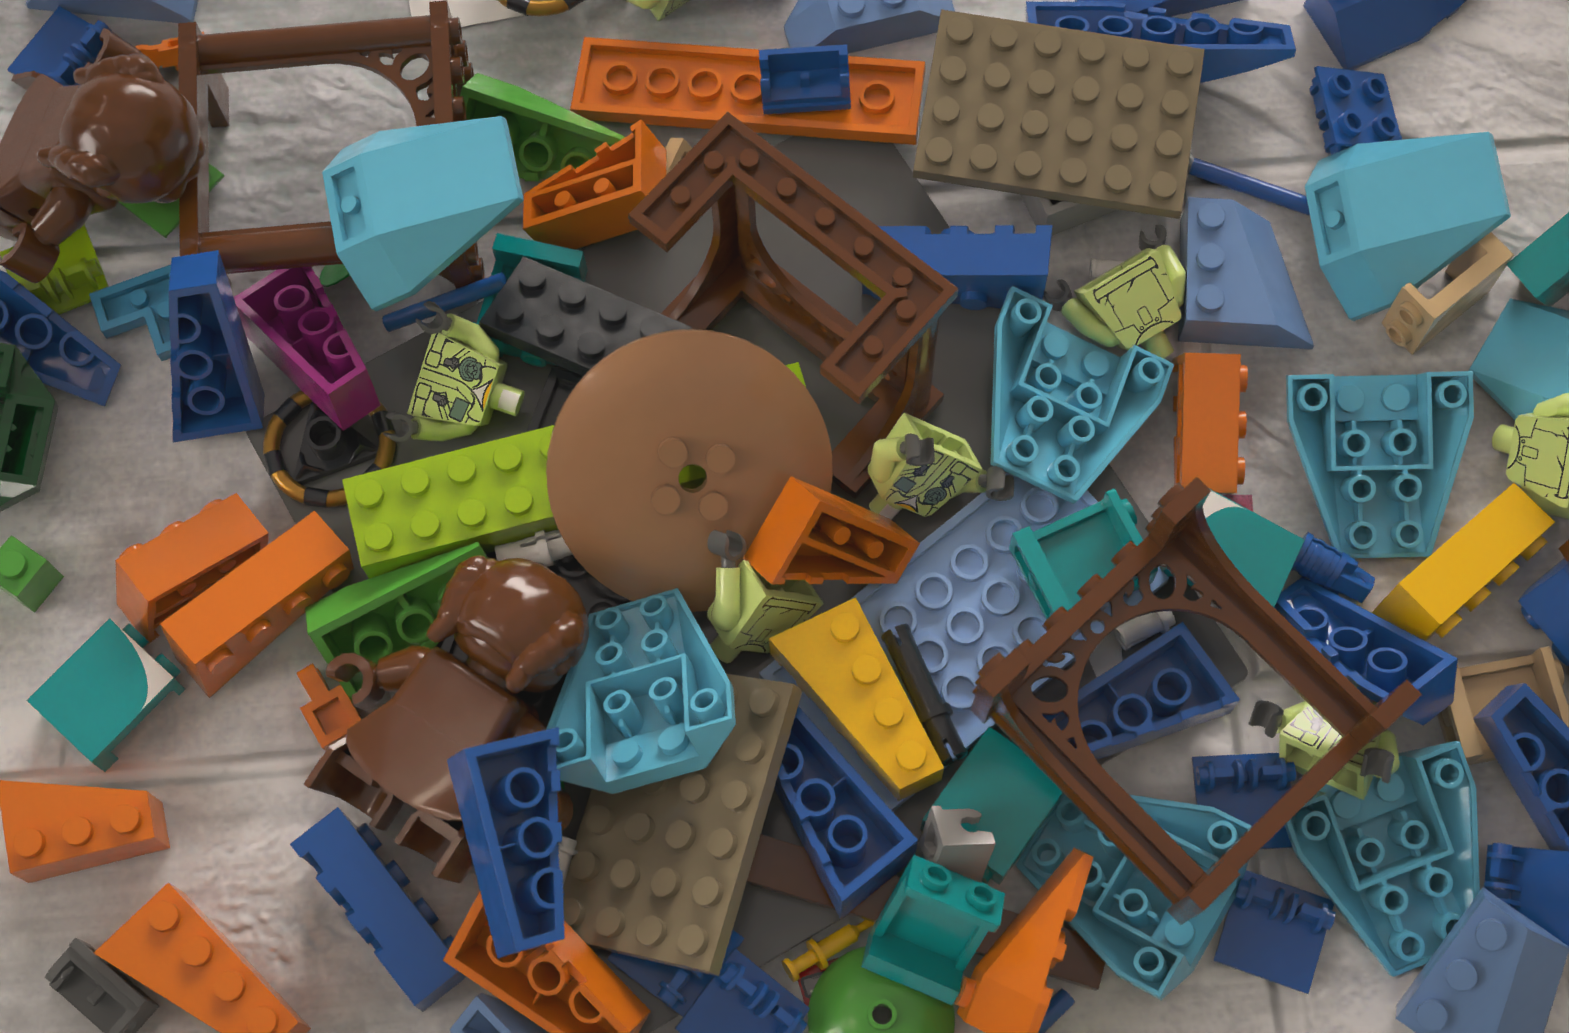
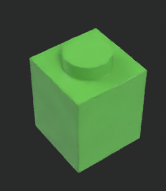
[0,535,64,613]

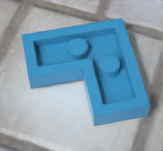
[89,265,171,361]

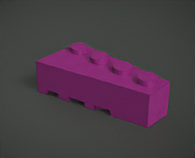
[234,267,381,431]

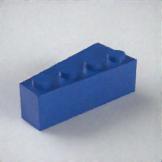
[862,225,1053,310]
[168,250,265,443]
[1043,622,1240,760]
[1473,683,1569,851]
[774,706,918,919]
[447,727,564,958]
[290,807,466,1012]

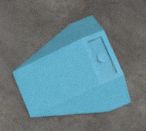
[322,116,524,312]
[1305,132,1511,321]
[990,286,1174,504]
[1468,299,1569,420]
[1286,371,1474,558]
[547,588,736,794]
[1285,741,1480,977]
[1016,794,1251,1000]

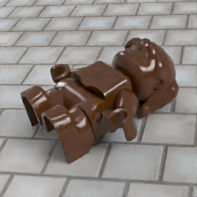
[0,28,206,283]
[304,555,589,883]

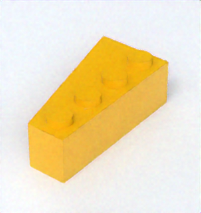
[1371,483,1555,641]
[769,597,944,801]

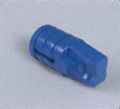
[1291,532,1375,603]

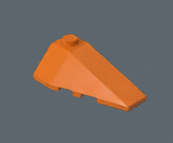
[955,848,1094,1033]

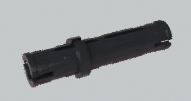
[881,624,968,766]

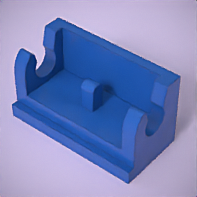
[759,44,851,114]

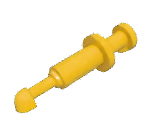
[781,920,875,982]

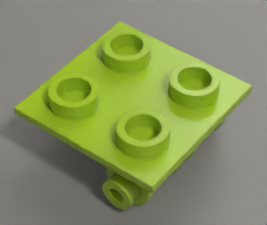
[0,224,109,315]

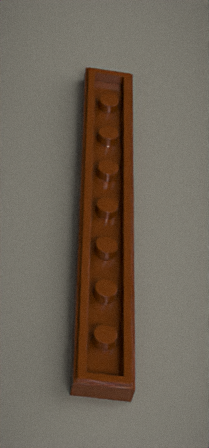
[746,834,1105,991]

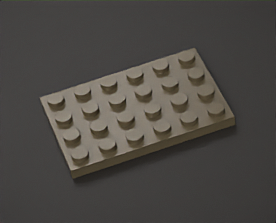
[912,9,1205,219]
[563,674,803,976]

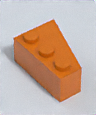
[523,120,666,249]
[1172,353,1248,494]
[743,476,920,585]
[115,493,269,644]
[0,780,170,883]

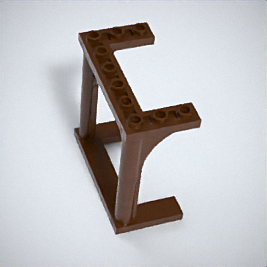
[178,0,485,301]
[628,112,958,498]
[971,477,1422,925]

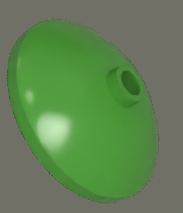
[808,946,955,1033]

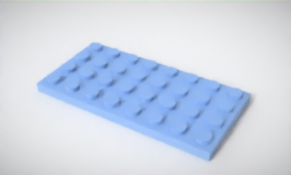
[759,473,1169,812]

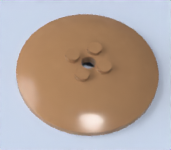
[546,329,833,612]

